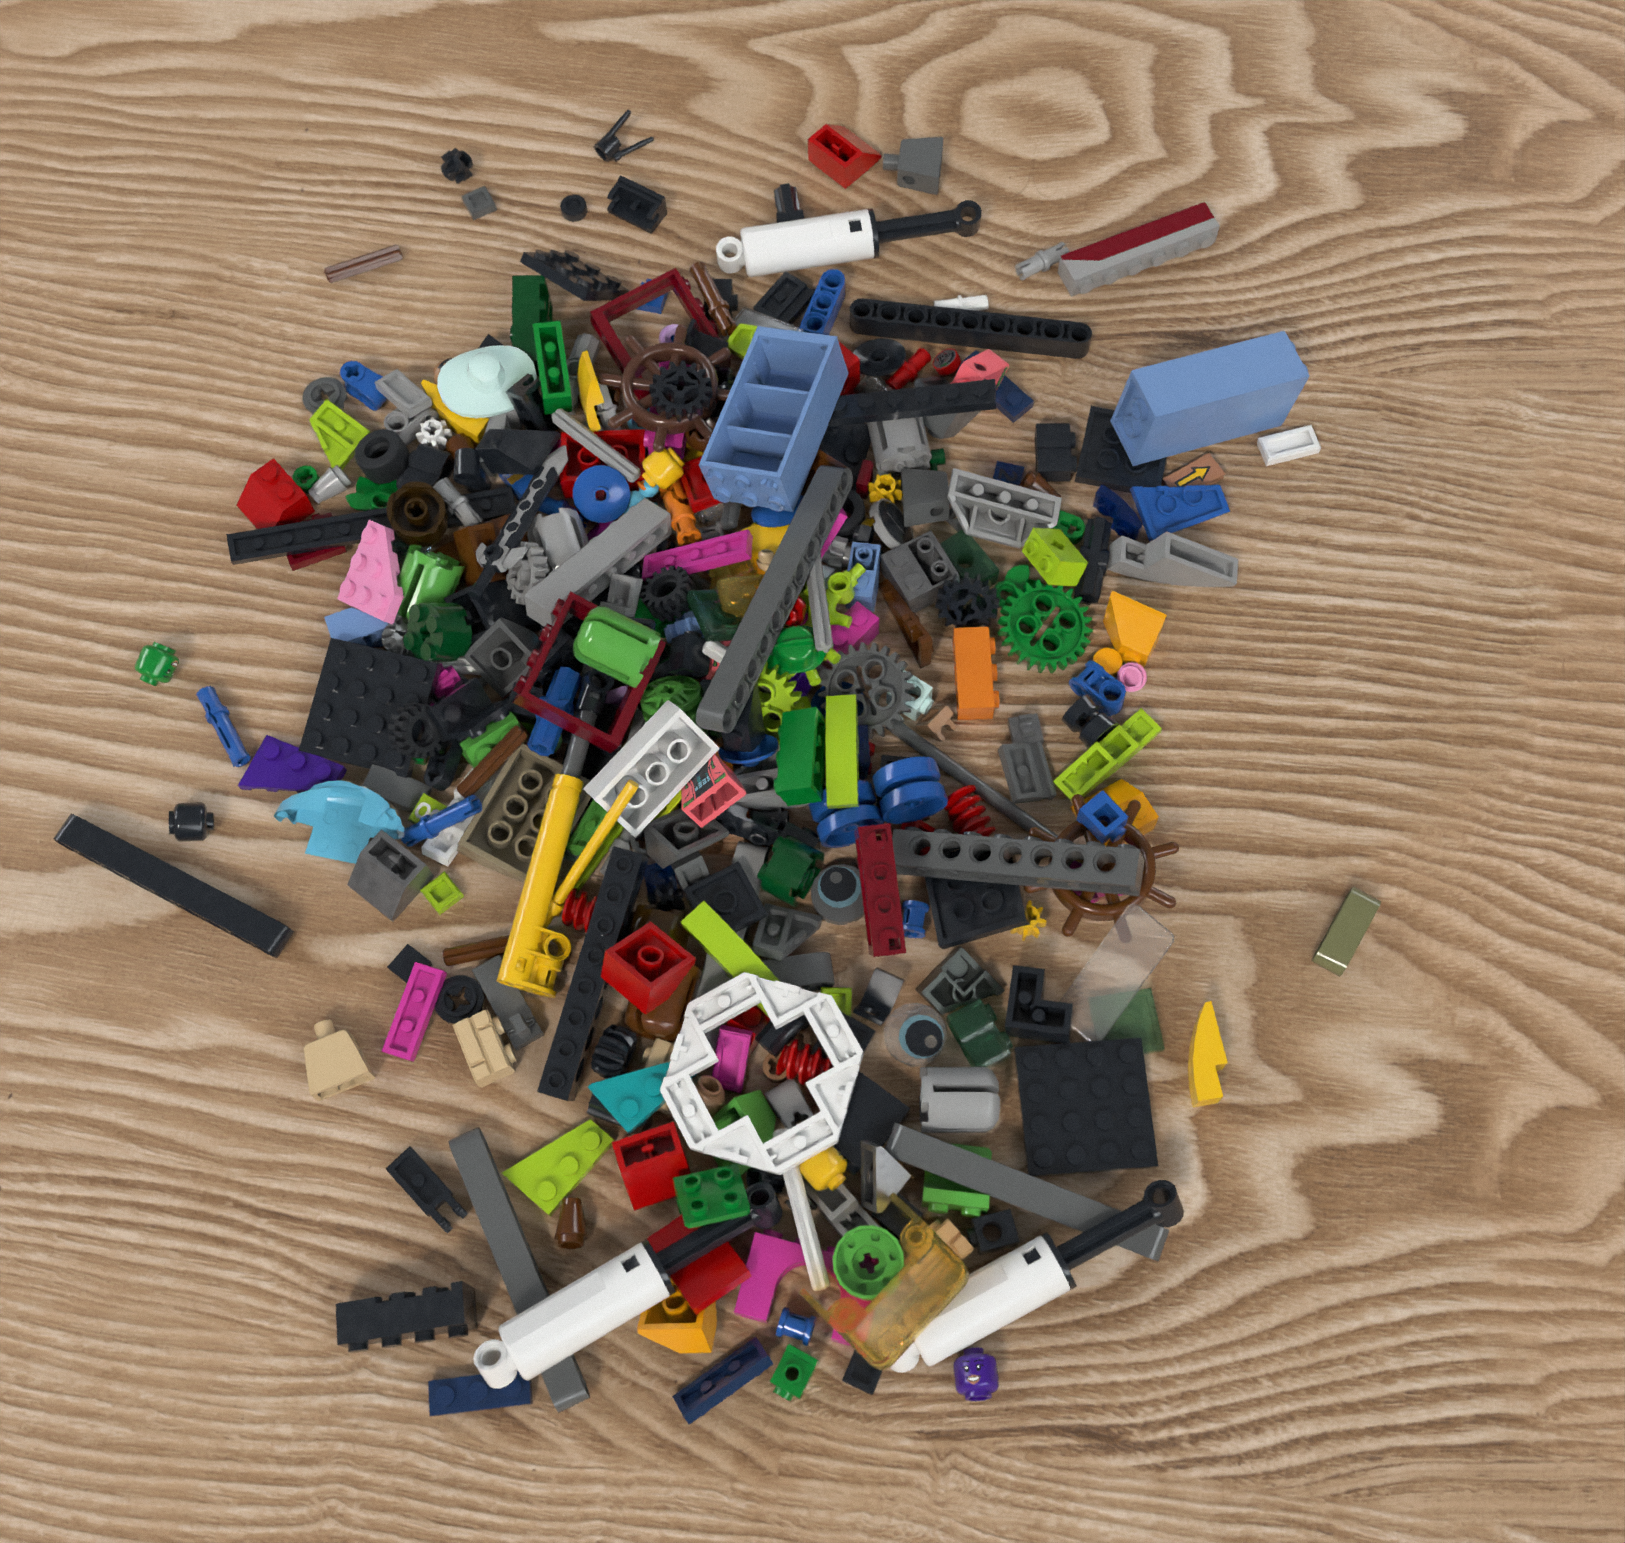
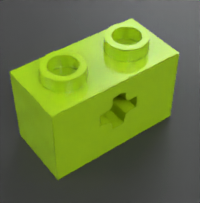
[1022,527,1088,586]

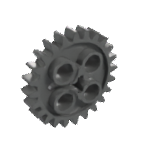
[818,642,916,740]

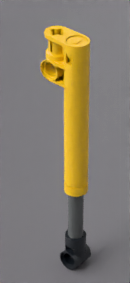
[496,668,615,998]

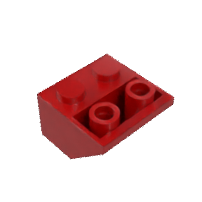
[808,124,882,189]
[612,1121,691,1211]

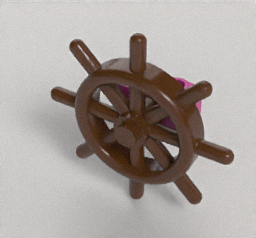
[1024,794,1179,943]

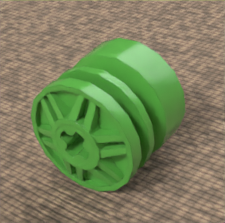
[640,675,709,736]
[833,1225,905,1301]

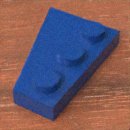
[1130,485,1230,542]

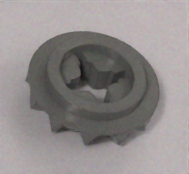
[303,377,348,415]
[382,619,416,658]

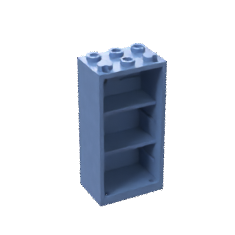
[699,326,848,512]
[1110,331,1310,466]

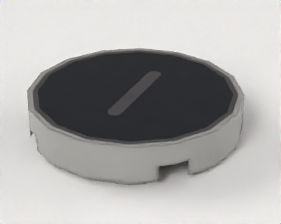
[869,498,914,549]

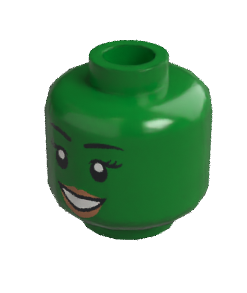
[134,641,179,686]

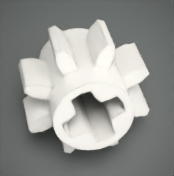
[416,417,453,450]

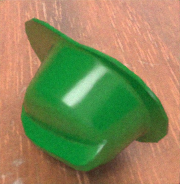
[767,626,826,675]

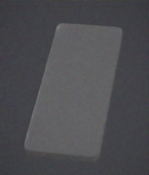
[1059,904,1175,1041]

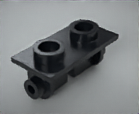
[716,803,779,847]

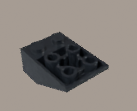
[444,580,540,648]

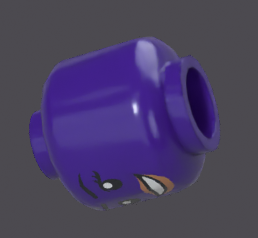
[953,1347,999,1402]

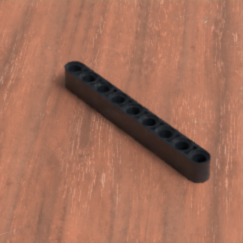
[850,298,1092,359]
[53,813,294,958]

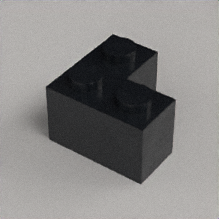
[1005,965,1073,1044]

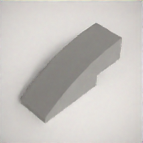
[801,1174,879,1237]

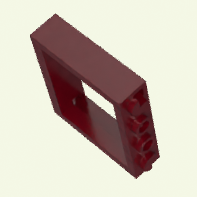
[590,268,732,401]
[513,591,666,753]
[854,823,906,957]

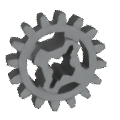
[506,541,549,605]

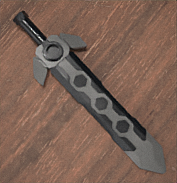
[468,445,568,601]

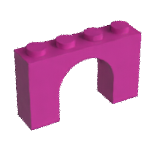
[734,1229,879,1350]

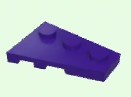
[238,735,347,794]

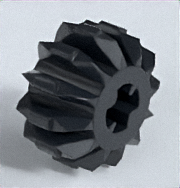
[591,1024,638,1079]

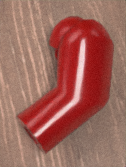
[785,596,807,627]

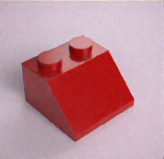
[236,458,315,529]
[601,922,696,1015]

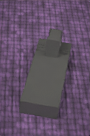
[472,955,544,1051]

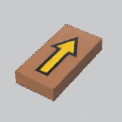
[1161,453,1225,487]

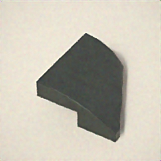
[915,946,1005,1014]

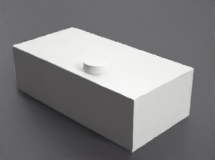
[584,700,720,838]

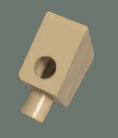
[304,1020,376,1102]

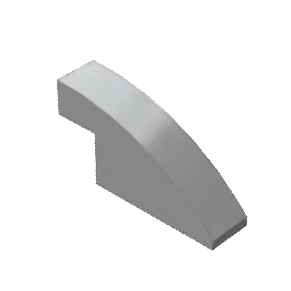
[1107,531,1238,587]

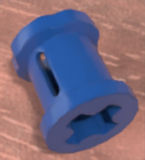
[902,900,929,938]
[776,1307,816,1347]

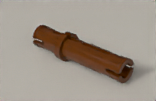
[689,261,737,337]

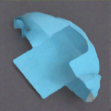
[274,780,404,864]

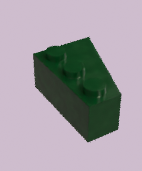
[510,275,553,376]

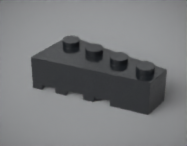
[336,1281,478,1353]

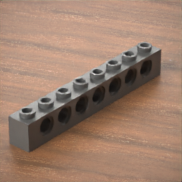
[892,827,1145,896]

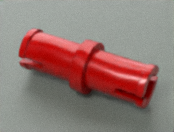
[883,348,931,390]

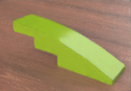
[825,694,859,809]
[1053,708,1162,802]
[681,901,779,1017]

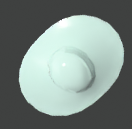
[437,345,537,418]

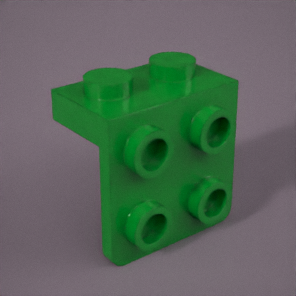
[673,1163,750,1228]

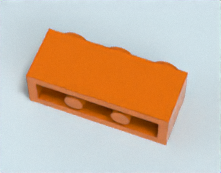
[952,627,999,720]

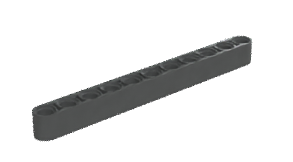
[696,465,853,733]

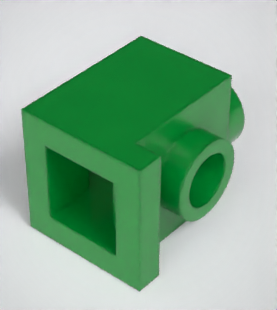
[770,1344,819,1402]

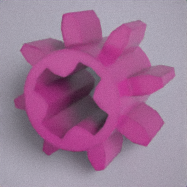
[434,663,461,699]

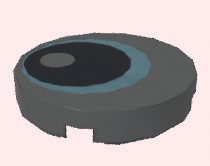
[811,864,864,925]

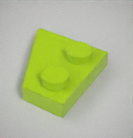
[309,399,371,470]

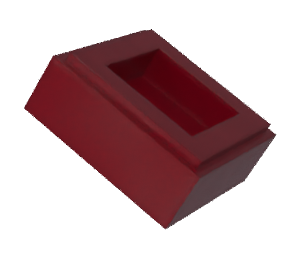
[856,459,874,499]

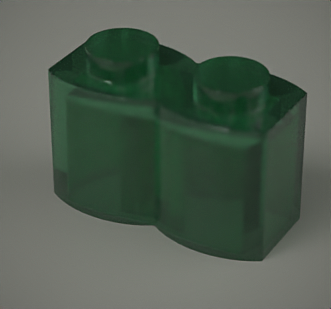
[946,999,1013,1069]

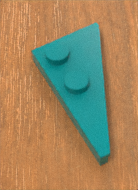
[588,1061,700,1135]

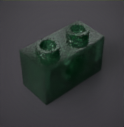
[940,529,999,600]

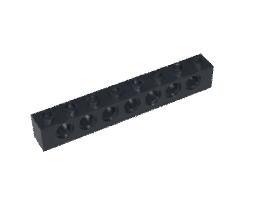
[537,846,649,1101]

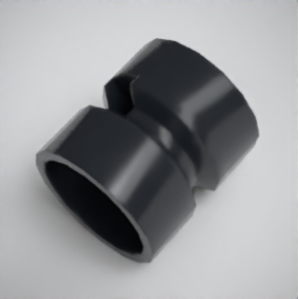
[1062,694,1119,748]

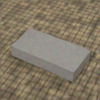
[375,369,432,418]

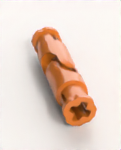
[658,478,702,547]

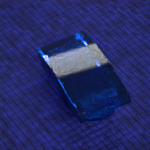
[1093,484,1142,541]

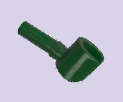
[929,448,946,471]

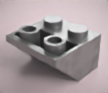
[880,531,959,613]
[347,829,434,922]

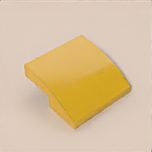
[577,351,604,432]

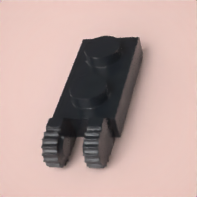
[386,1146,468,1234]

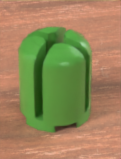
[397,544,465,620]
[573,606,661,688]

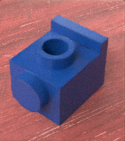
[1076,790,1129,844]

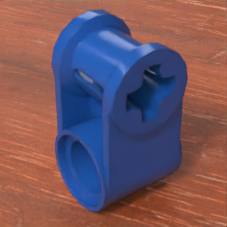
[340,361,387,411]
[1069,660,1126,716]

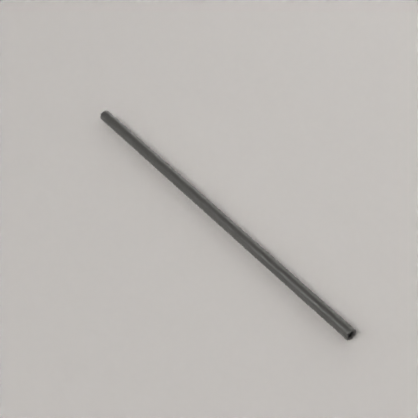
[689,573,1058,838]

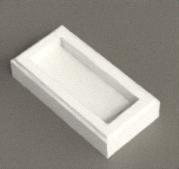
[1257,425,1321,466]

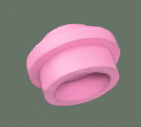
[1117,662,1147,692]

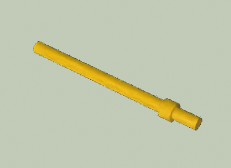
[544,779,639,929]

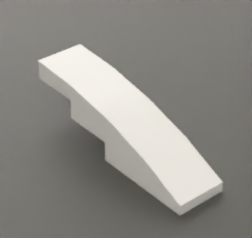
[421,761,507,866]

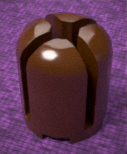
[625,965,702,1042]

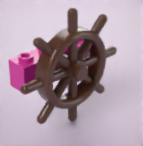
[597,325,731,461]

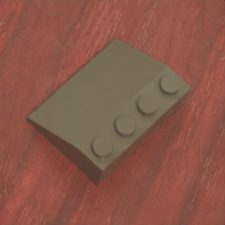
[457,744,591,883]

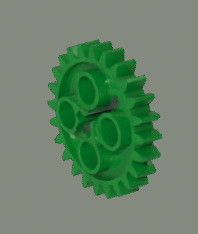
[997,580,1093,673]

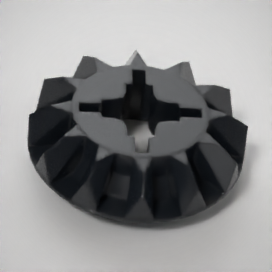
[435,975,485,1024]

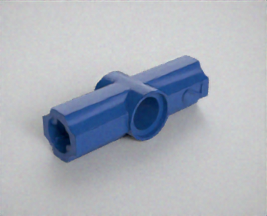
[527,667,581,757]

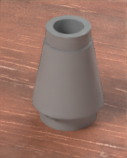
[308,465,352,504]

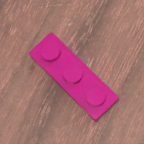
[382,962,447,1062]

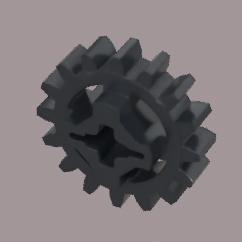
[649,360,713,422]
[935,572,1000,628]

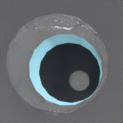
[884,1003,947,1067]

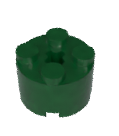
[403,603,472,662]
[757,835,824,907]

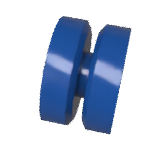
[872,756,948,824]
[808,780,884,848]

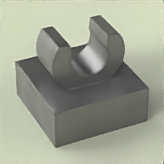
[1007,713,1044,745]

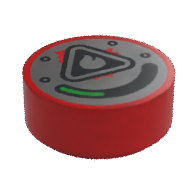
[933,348,961,376]

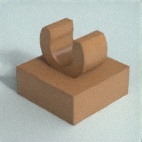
[915,705,956,741]

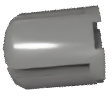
[867,417,932,478]
[527,508,589,577]
[919,1067,1000,1133]

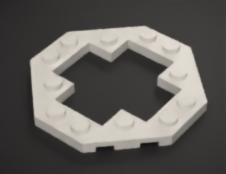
[660,972,864,1175]

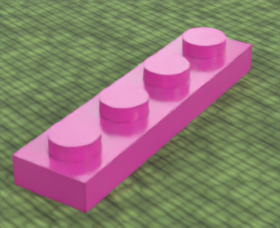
[642,529,753,584]

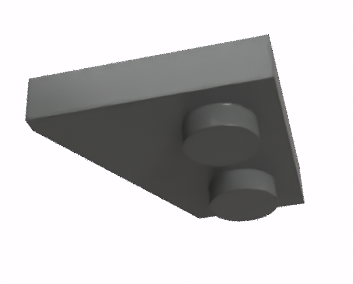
[752,903,823,961]

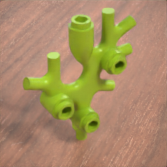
[786,563,866,686]

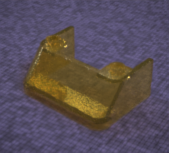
[799,1192,969,1370]

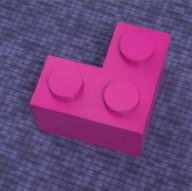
[800,601,879,667]

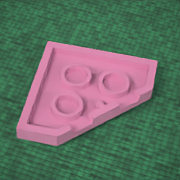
[337,520,404,625]

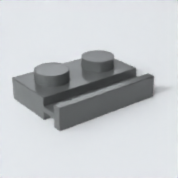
[998,741,1057,804]

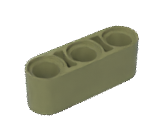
[1312,886,1381,977]

